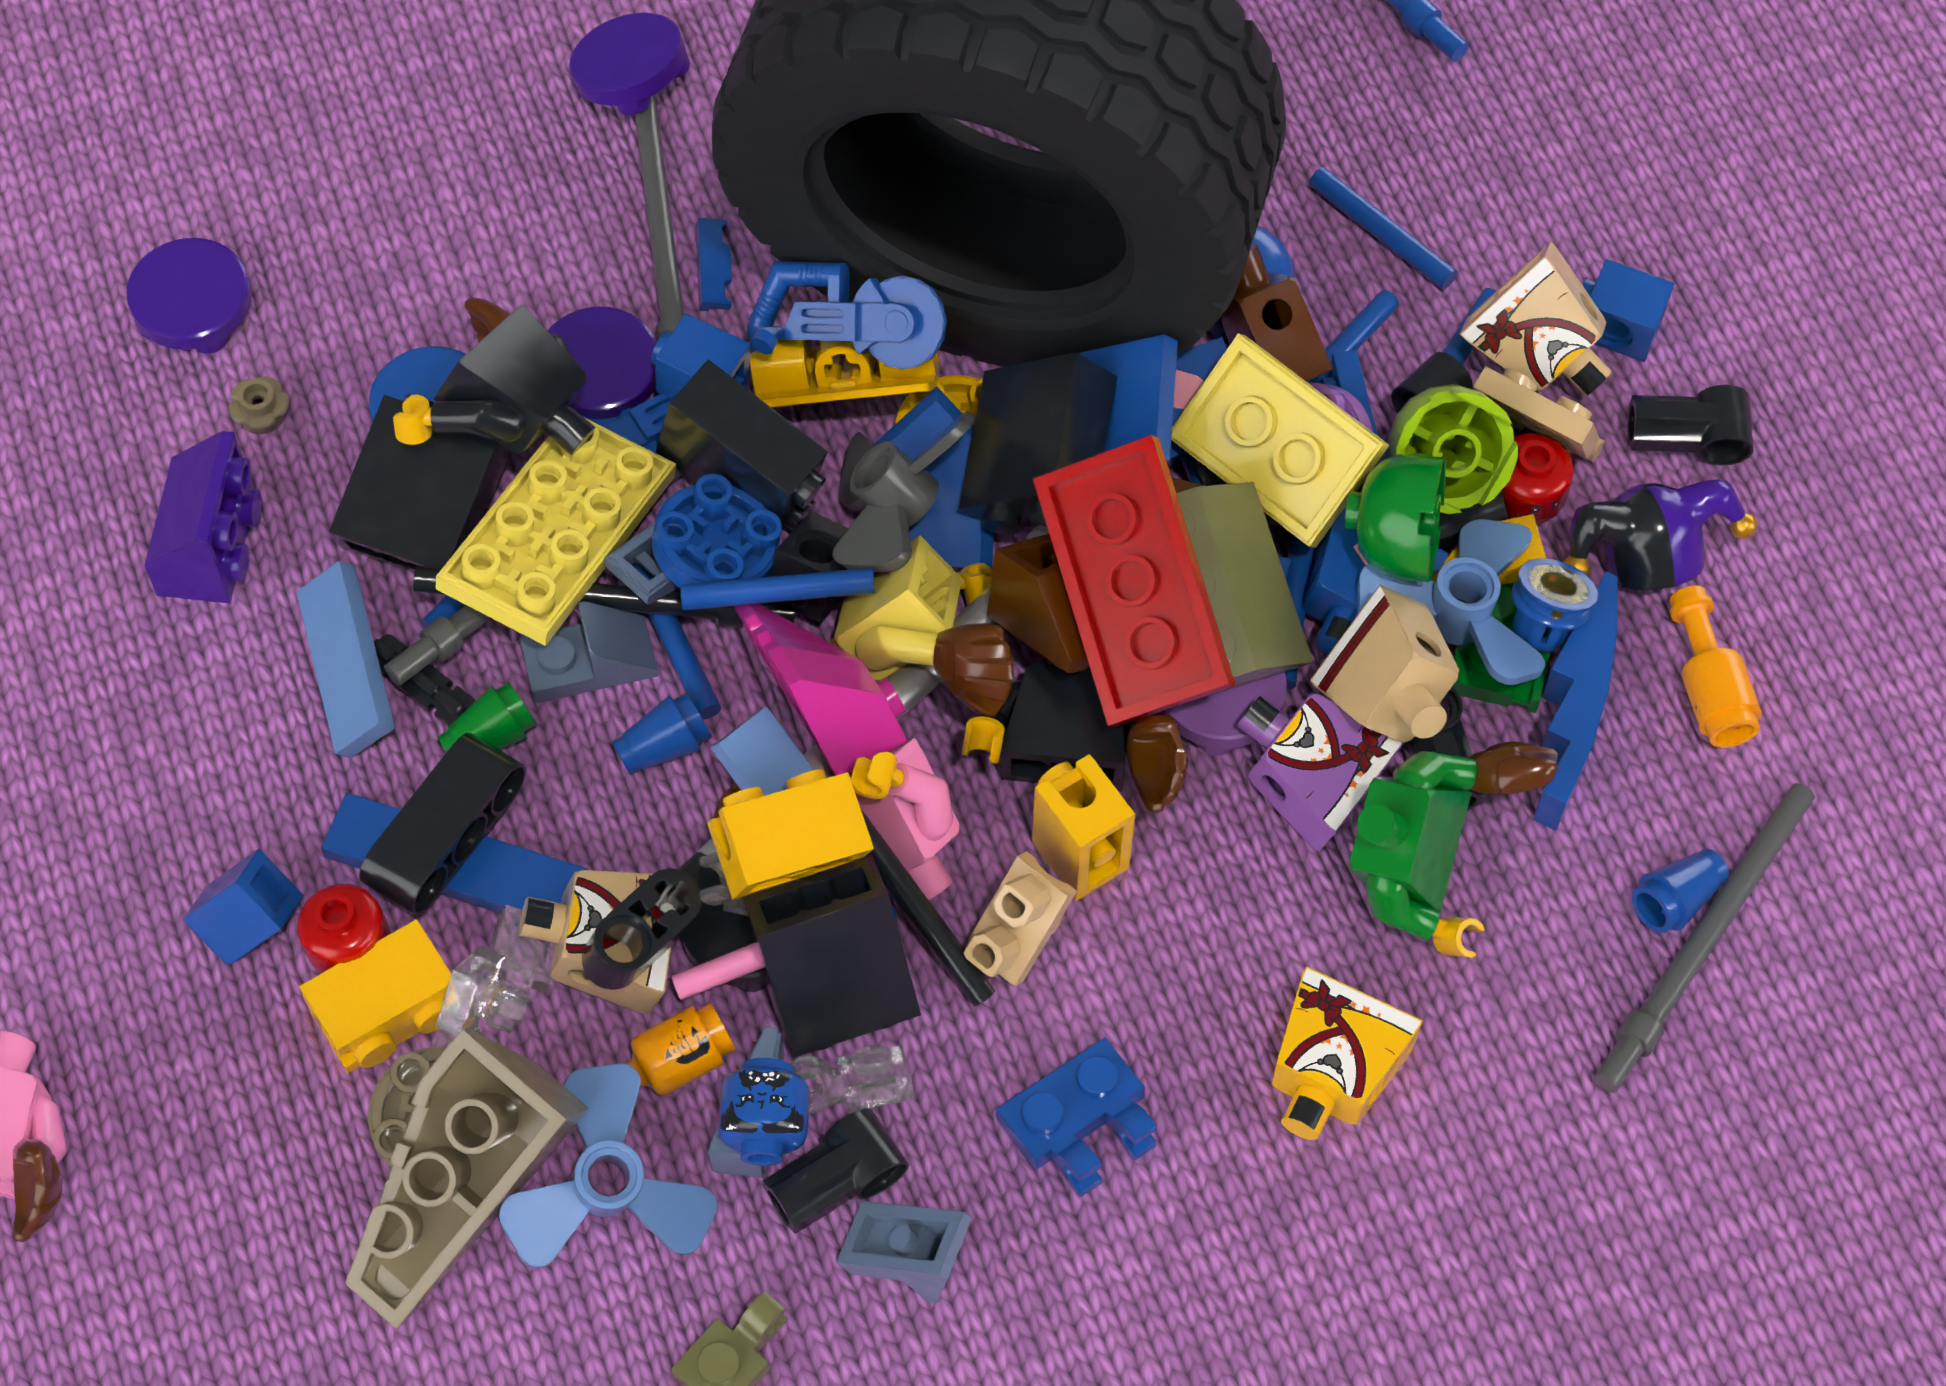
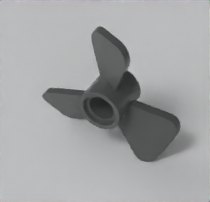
[833,410,977,572]

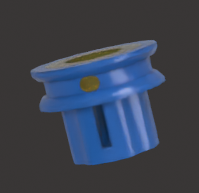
[1511,558,1598,652]

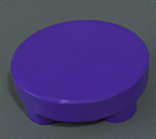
[569,12,691,115]
[127,238,251,354]
[548,306,656,419]

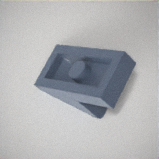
[520,601,659,704]
[836,1201,972,1304]

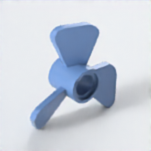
[1357,519,1545,685]
[499,1064,717,1268]

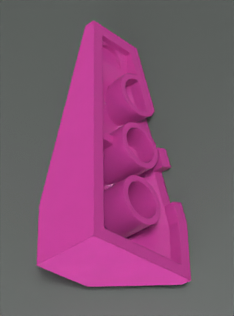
[734,604,907,776]

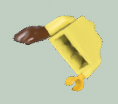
[828,535,1013,717]

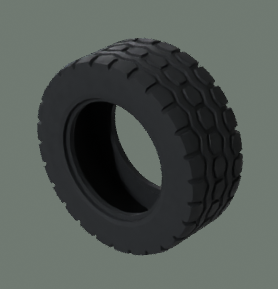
[712,0,1286,367]

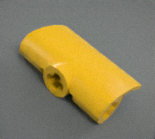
[750,339,940,408]

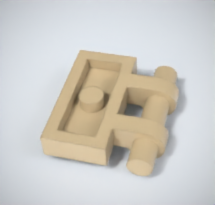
[1473,366,1605,462]

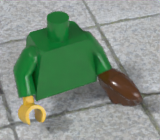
[1350,741,1558,958]

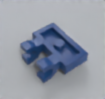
[996,1037,1157,1198]

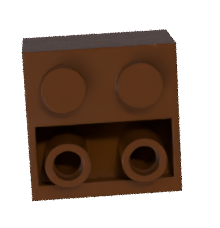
[987,533,1090,673]

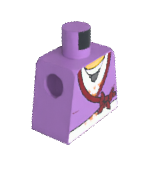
[1237,693,1404,852]

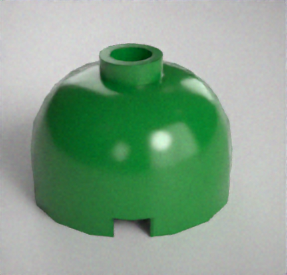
[1345,454,1446,583]

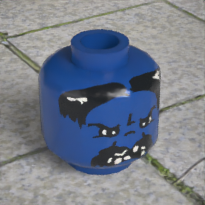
[718,1058,810,1166]

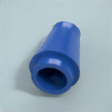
[612,692,712,775]
[1632,848,1729,933]

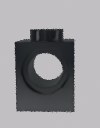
[770,511,848,623]

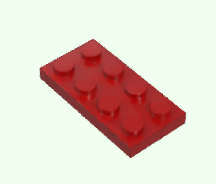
[1033,435,1236,727]

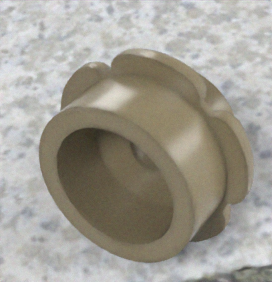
[228,376,289,434]

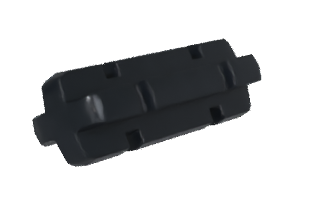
[374,634,475,727]

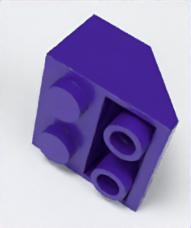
[144,431,262,604]

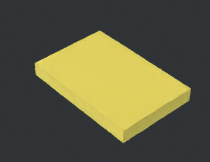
[1171,333,1390,548]

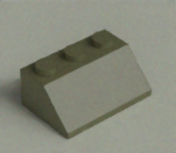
[1176,482,1313,701]

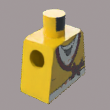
[1272,966,1423,1140]

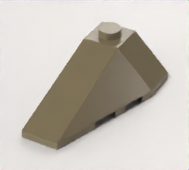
[345,1027,589,1329]

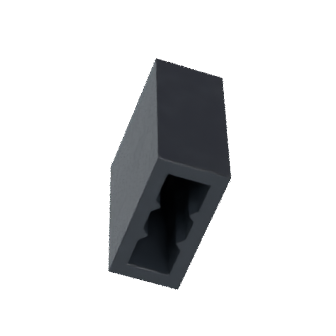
[959,352,1117,535]
[656,359,828,531]
[329,394,510,572]
[743,855,921,1058]

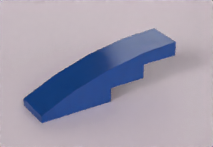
[1533,571,1617,831]

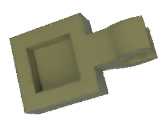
[670,1291,788,1386]

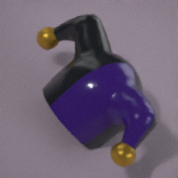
[1563,479,1758,590]

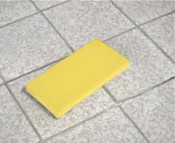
[436,417,676,646]

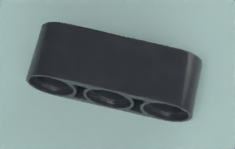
[359,733,526,916]

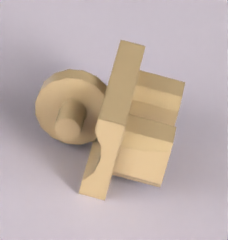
[963,851,1077,986]

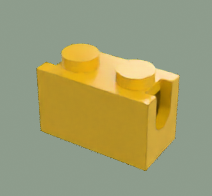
[1032,754,1135,901]
[707,769,874,900]
[299,919,464,1074]

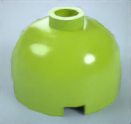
[1388,384,1518,514]

